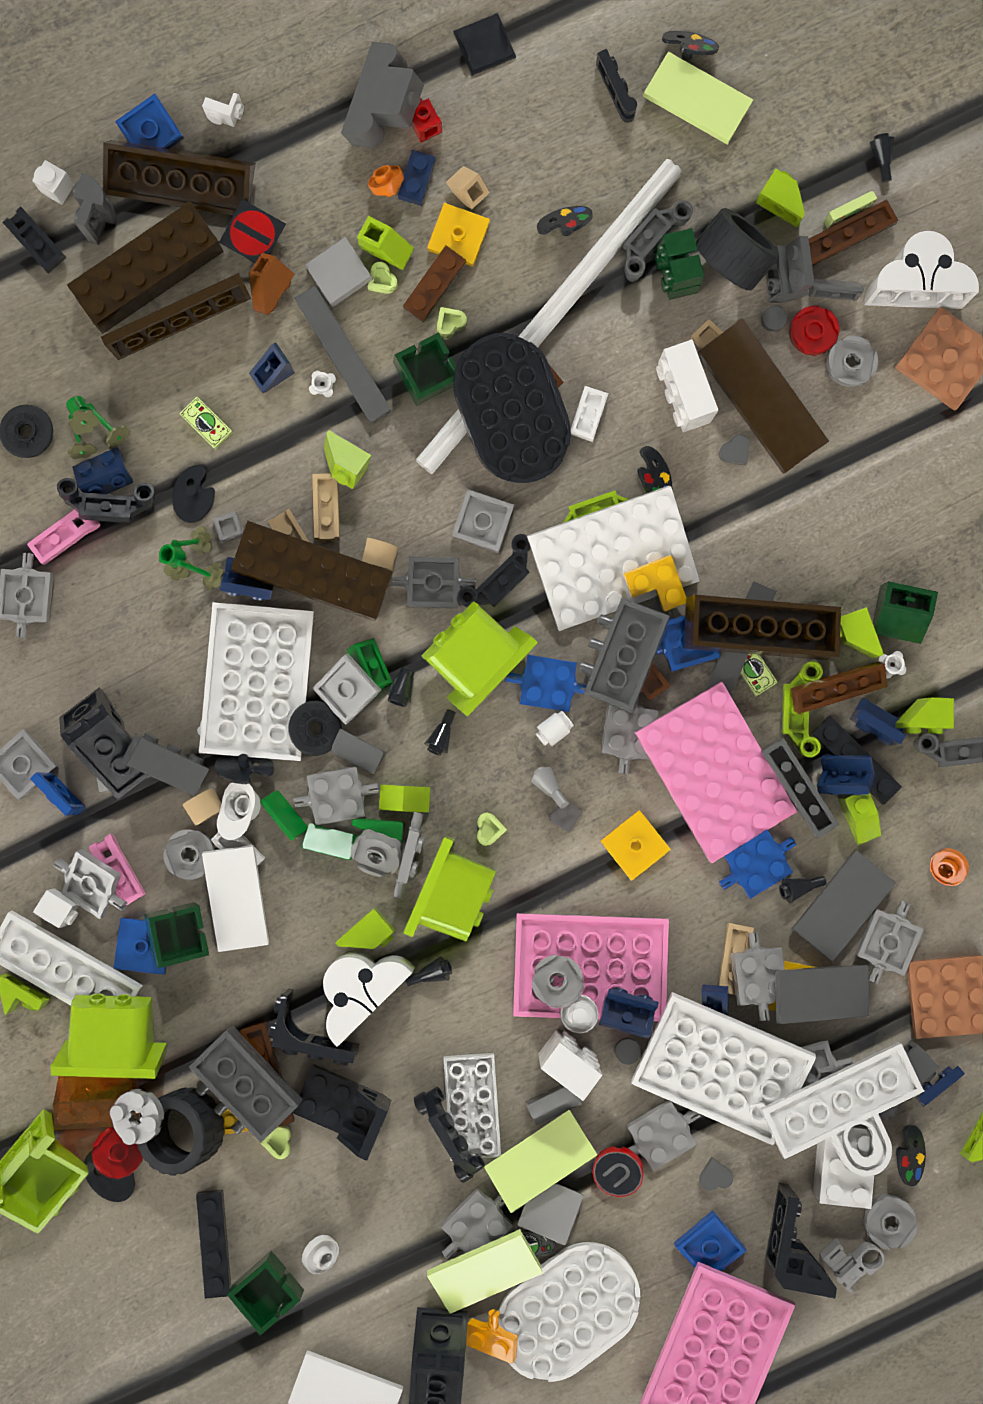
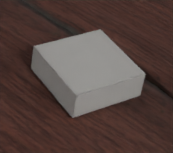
[212,511,244,544]

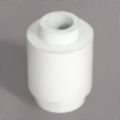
[536,711,574,747]

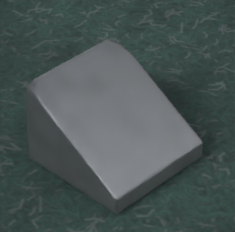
[548,803,582,833]

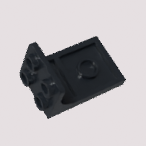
[269,988,360,1066]

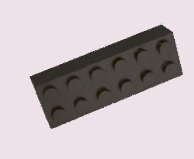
[67,201,224,334]
[231,520,393,621]
[683,594,841,660]

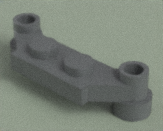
[623,200,693,282]
[914,733,983,767]

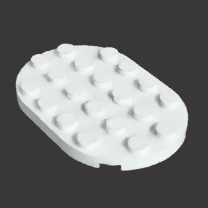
[498,1242,641,1382]

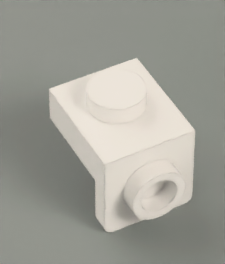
[202,93,244,127]

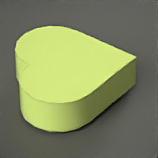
[368,262,398,294]
[437,307,467,339]
[477,812,507,846]
[261,1124,291,1159]

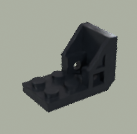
[59,687,149,800]
[292,1064,392,1161]
[765,1183,837,1299]
[409,1307,468,1404]

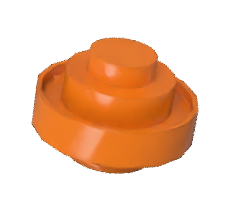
[368,165,404,197]
[930,848,969,886]

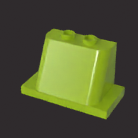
[421,601,538,717]
[403,836,496,941]
[50,993,167,1079]
[0,1109,88,1234]

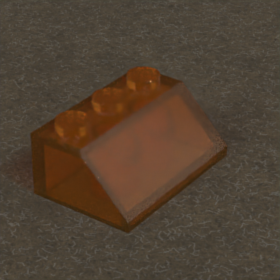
[53,1076,139,1131]

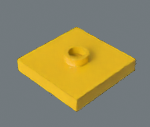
[427,203,490,267]
[600,810,671,881]

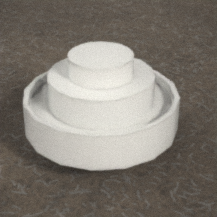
[560,994,599,1034]
[302,1235,339,1274]

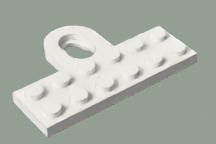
[760,1042,924,1177]

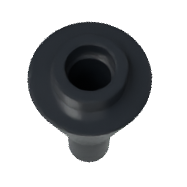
[870,133,895,182]
[424,709,456,756]
[779,876,827,903]
[405,956,452,987]

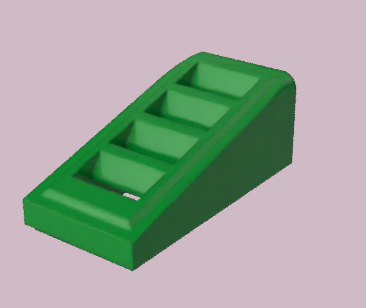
[352,818,405,843]

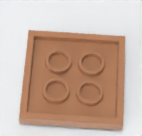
[895,306,983,411]
[907,955,983,1039]

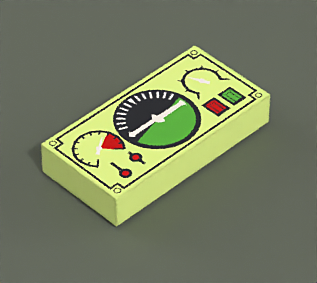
[824,191,877,229]
[179,397,233,450]
[740,654,777,697]

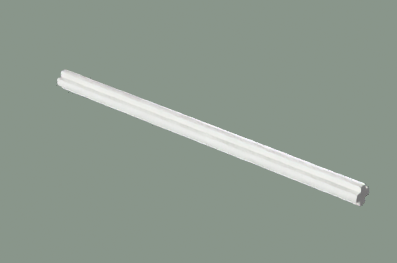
[416,159,682,474]

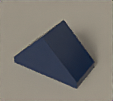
[249,343,295,393]

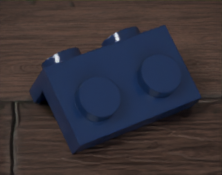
[72,447,133,494]
[220,557,274,601]
[850,698,906,746]
[817,755,875,795]
[599,988,659,1038]

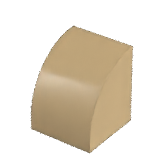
[446,166,490,209]
[362,537,398,572]
[182,788,222,826]

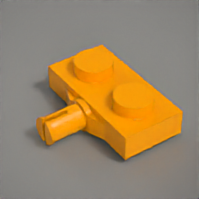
[466,1309,518,1364]

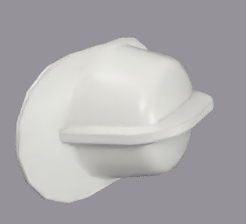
[217,783,261,840]

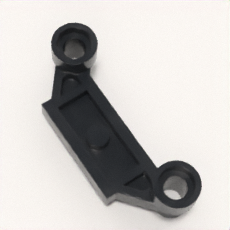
[57,478,155,523]
[457,534,531,607]
[413,1087,485,1183]

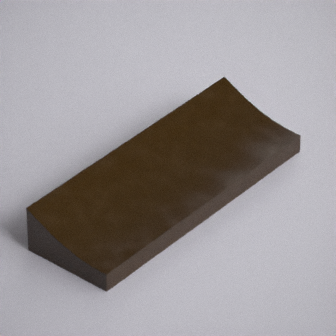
[103,140,256,215]
[101,273,251,360]
[697,319,829,474]

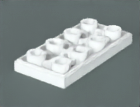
[202,845,269,952]
[444,1053,501,1161]
[288,1350,403,1404]

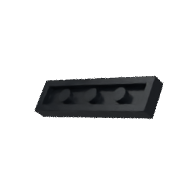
[811,716,902,805]
[196,1190,232,1299]

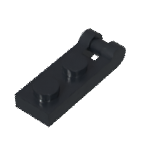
[596,49,637,123]
[2,206,66,274]

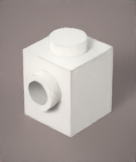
[32,160,75,205]
[33,889,79,928]

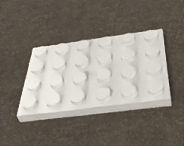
[527,486,700,631]
[199,602,314,761]
[631,992,816,1145]

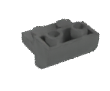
[73,173,117,245]
[766,236,815,303]

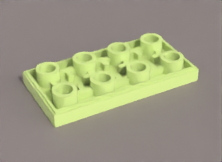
[643,52,753,145]
[485,1110,598,1213]
[427,1229,543,1314]

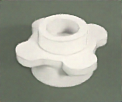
[309,371,336,398]
[878,651,906,678]

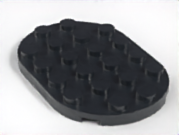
[453,333,571,483]

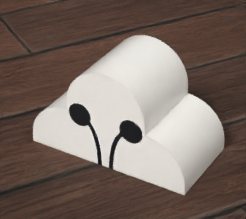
[864,231,979,309]
[323,951,415,1046]

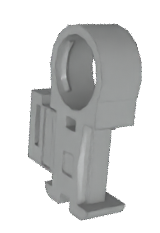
[820,1238,885,1293]

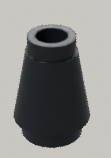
[387,668,415,707]

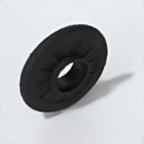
[0,404,53,458]
[288,701,342,756]

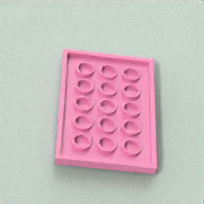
[634,682,797,863]
[513,913,669,1022]
[640,1262,796,1404]

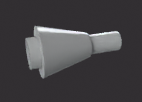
[531,767,569,809]

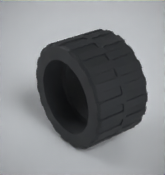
[696,208,780,291]
[137,1087,225,1176]

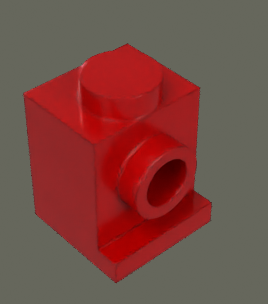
[411,98,442,143]

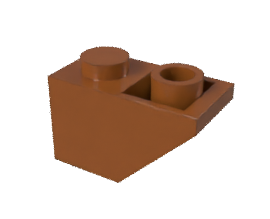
[249,253,295,315]

